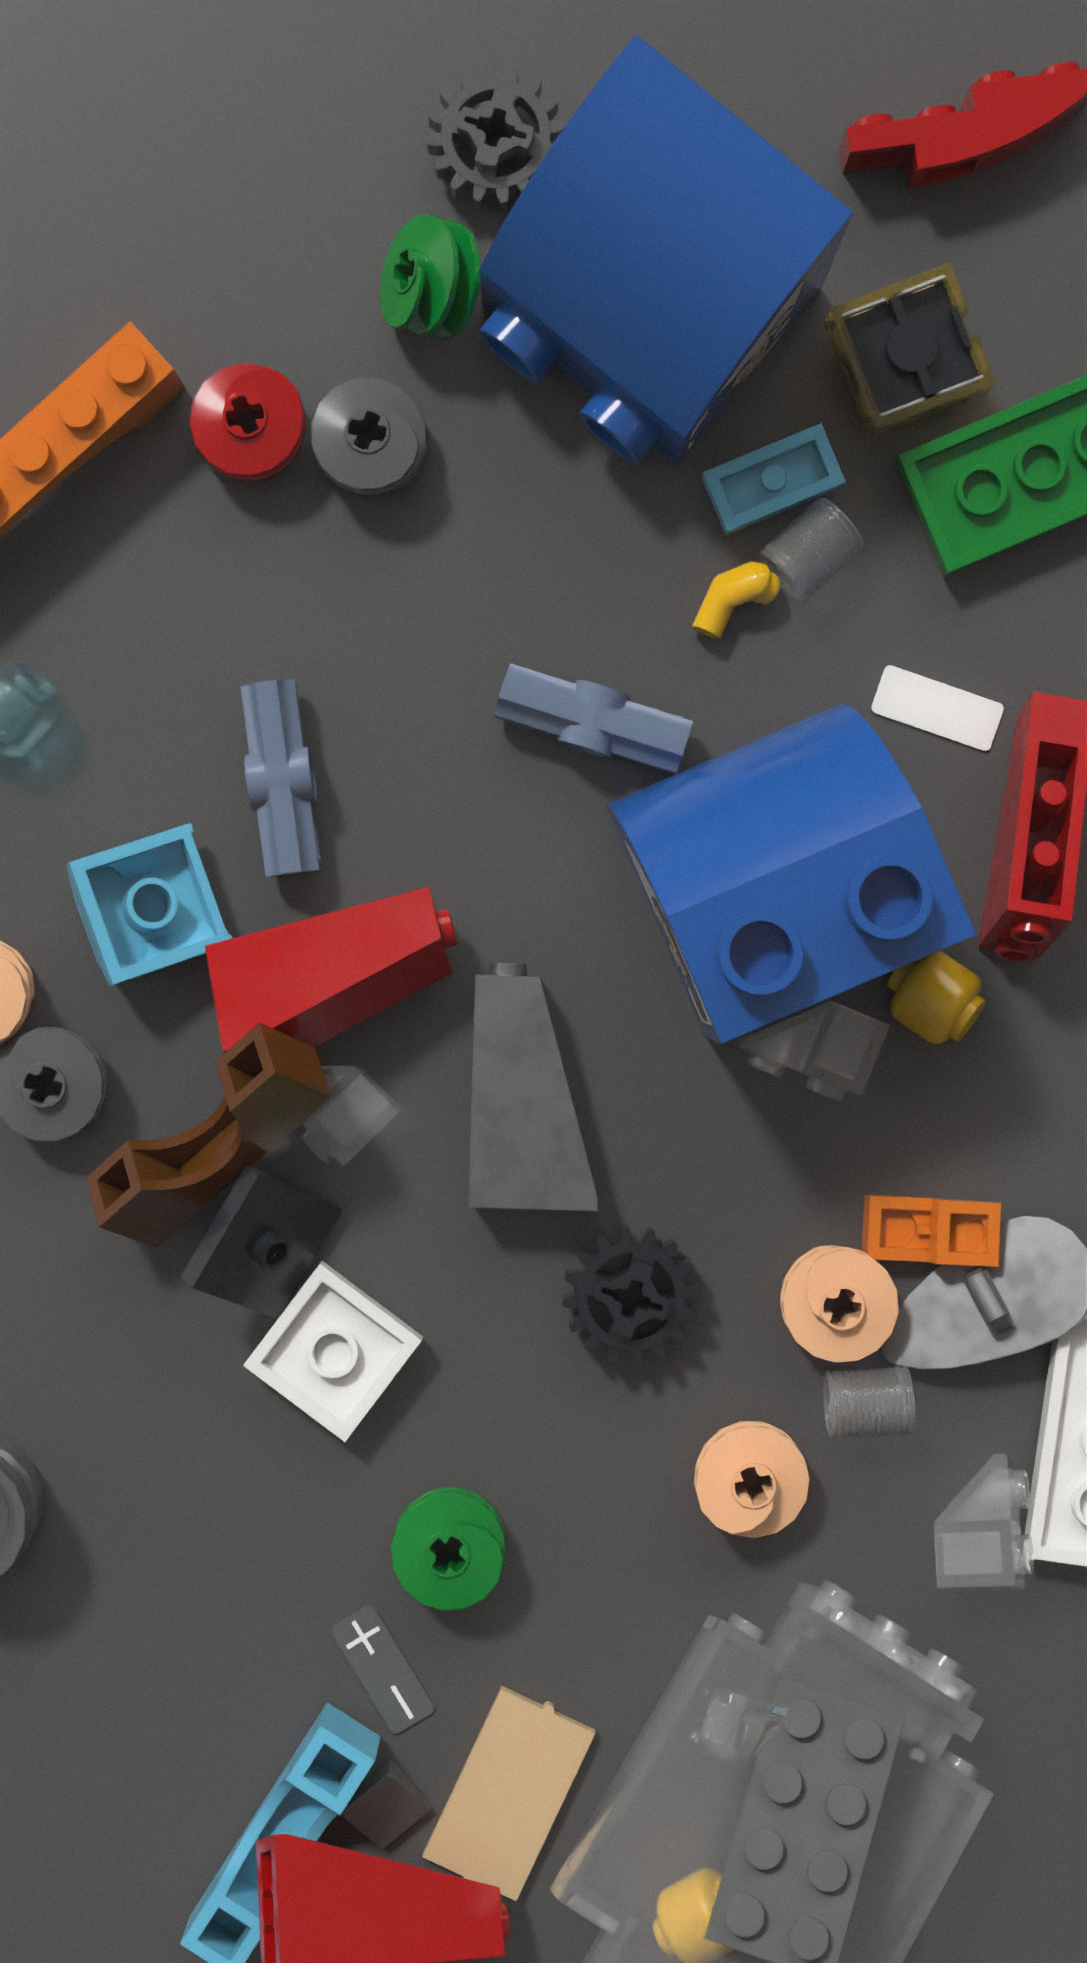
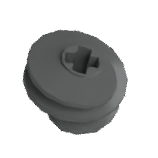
[311,378,428,496]
[0,1027,108,1141]

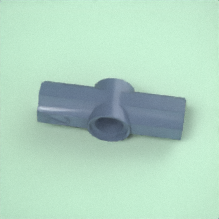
[494,663,693,775]
[240,679,321,878]

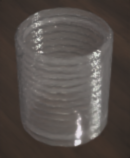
[759,497,864,602]
[823,1365,915,1440]

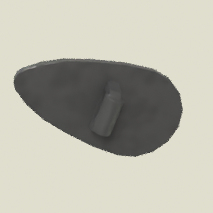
[881,1216,1087,1369]

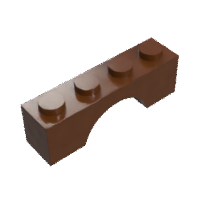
[86,1022,332,1248]

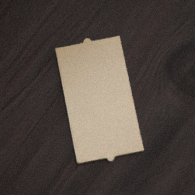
[422,1686,596,1901]

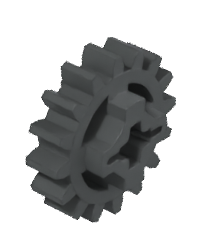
[426,63,565,212]

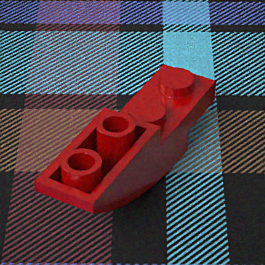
[839,62,1087,190]

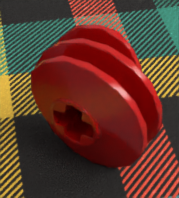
[189,363,306,481]

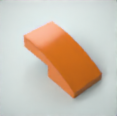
[862,1194,1001,1267]

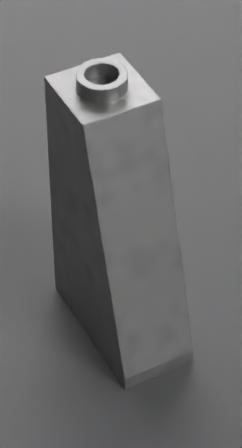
[468,963,598,1211]

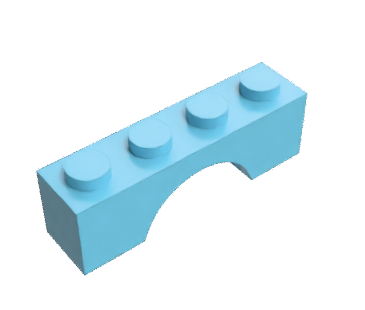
[180,1702,380,1963]

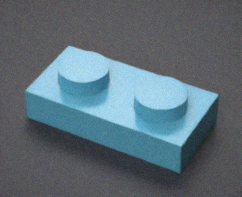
[702,423,846,536]

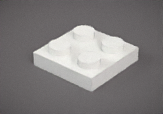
[243,1261,423,1442]

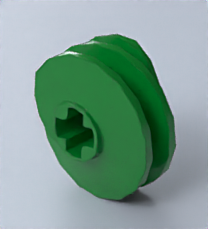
[379,214,480,340]
[391,1486,506,1611]

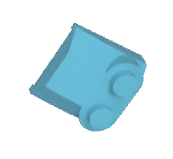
[66,823,232,987]

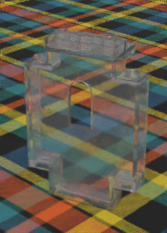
[549,1580,994,1963]

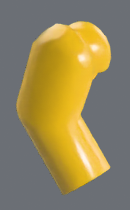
[692,561,780,640]

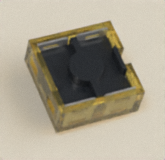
[823,262,996,440]

